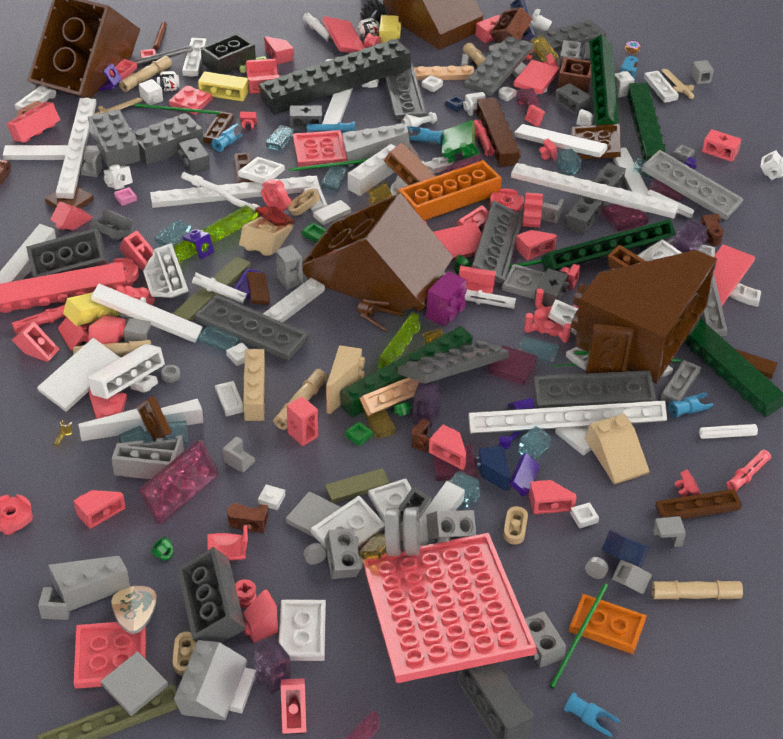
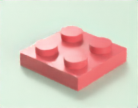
[169,86,213,115]

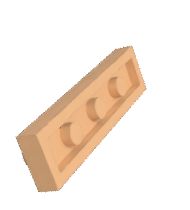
[414,65,474,81]
[359,378,432,416]

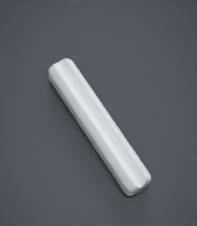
[647,190,694,218]
[699,424,758,439]

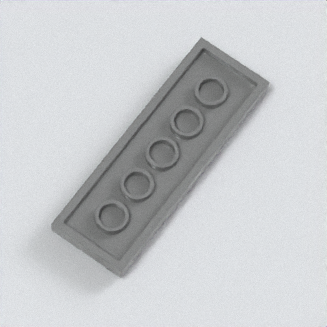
[641,150,744,220]

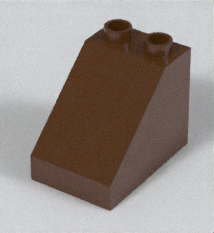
[27,0,140,99]
[383,0,483,50]
[302,193,453,312]
[571,250,717,384]

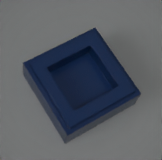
[445,95,465,112]

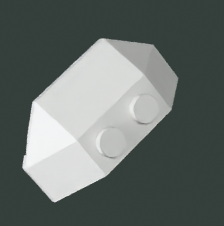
[143,243,189,298]

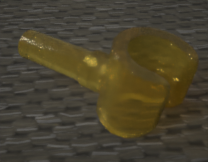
[53,420,72,447]

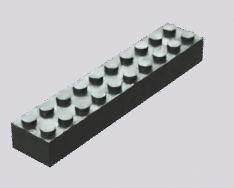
[259,39,411,114]

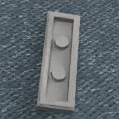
[660,360,701,403]

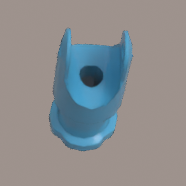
[211,124,243,152]
[408,126,443,145]
[668,393,714,418]
[564,692,620,737]

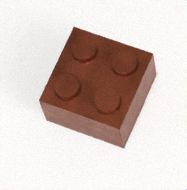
[490,7,532,43]
[558,57,592,93]

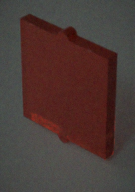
[255,206,295,226]

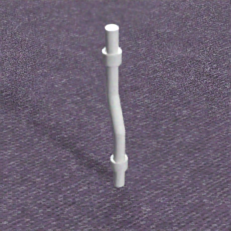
[181,172,271,218]

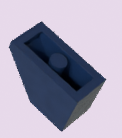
[475,446,510,491]
[602,530,650,567]

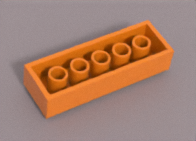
[398,160,502,221]

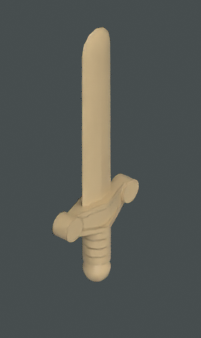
[662,69,694,99]
[94,98,143,114]

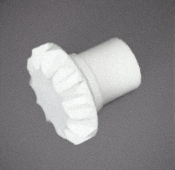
[531,9,552,32]

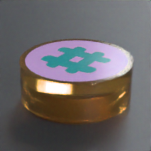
[625,41,641,53]

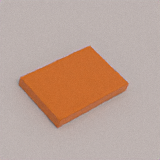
[569,594,647,654]

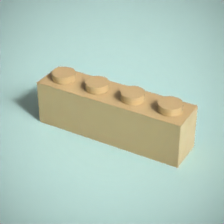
[243,349,265,421]

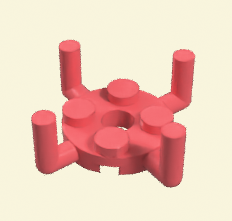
[524,289,579,343]

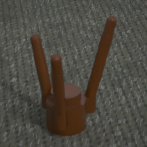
[357,298,405,332]

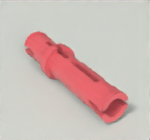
[473,119,495,157]
[12,305,66,334]
[726,450,771,491]

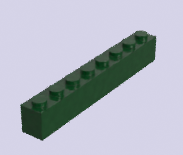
[589,34,619,125]
[627,83,668,164]
[541,219,676,272]
[684,318,783,417]
[341,326,473,418]

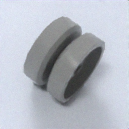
[385,507,421,556]

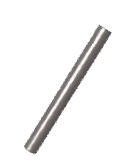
[133,45,193,66]

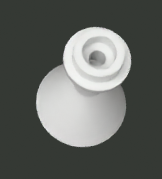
[401,112,437,133]

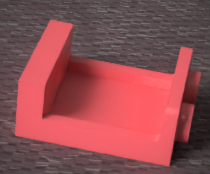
[246,59,279,94]

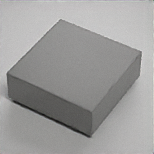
[673,145,695,162]

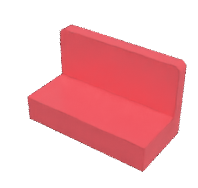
[459,266,496,294]
[58,317,90,351]

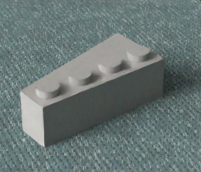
[342,123,410,167]

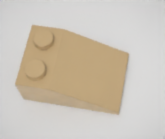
[239,216,293,256]
[326,345,365,414]
[585,413,650,485]

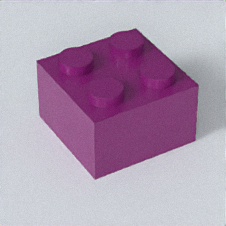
[426,271,467,327]

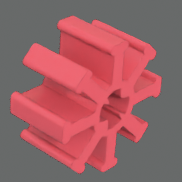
[522,193,543,228]

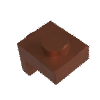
[411,418,431,454]

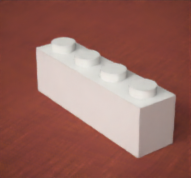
[348,144,396,196]
[87,344,165,399]

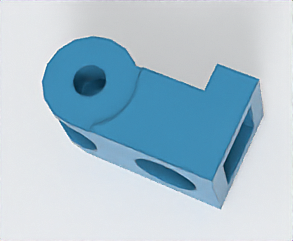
[620,56,638,81]

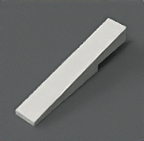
[0,224,56,284]
[78,399,203,441]
[402,481,465,550]

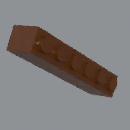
[476,97,521,167]

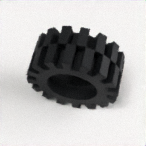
[360,0,388,24]

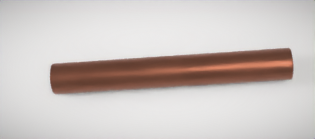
[153,22,167,50]

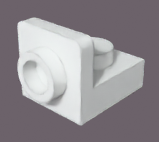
[463,92,485,116]

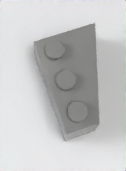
[111,435,184,482]
[48,556,130,612]

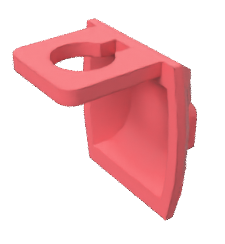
[207,525,248,561]

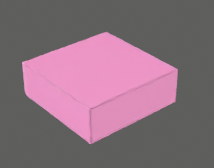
[114,187,137,206]

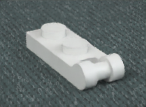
[15,85,56,110]

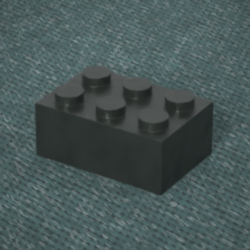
[200,33,256,75]

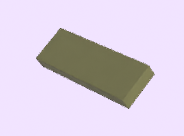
[325,468,390,504]

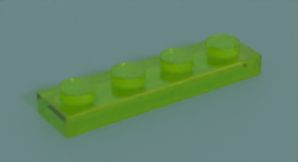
[379,312,421,369]

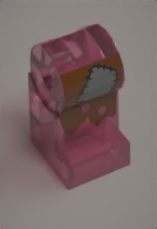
[517,88,540,114]

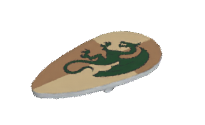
[111,586,157,634]

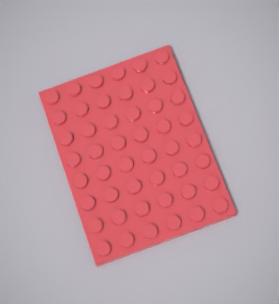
[362,533,537,683]

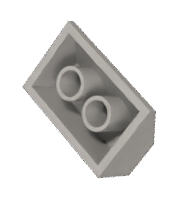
[174,640,247,720]

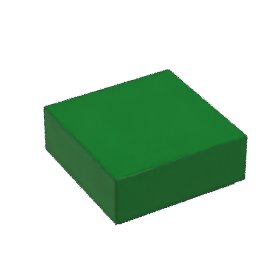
[345,422,373,446]

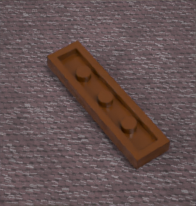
[655,489,742,519]

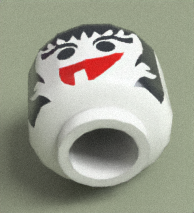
[357,18,380,38]
[157,71,179,92]

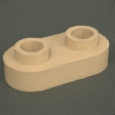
[288,189,320,216]
[503,506,528,544]
[173,632,196,676]

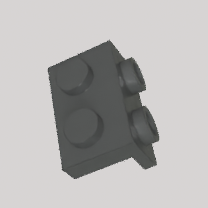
[90,209,133,240]

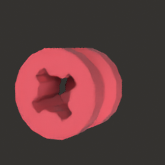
[364,33,381,48]
[235,579,257,608]

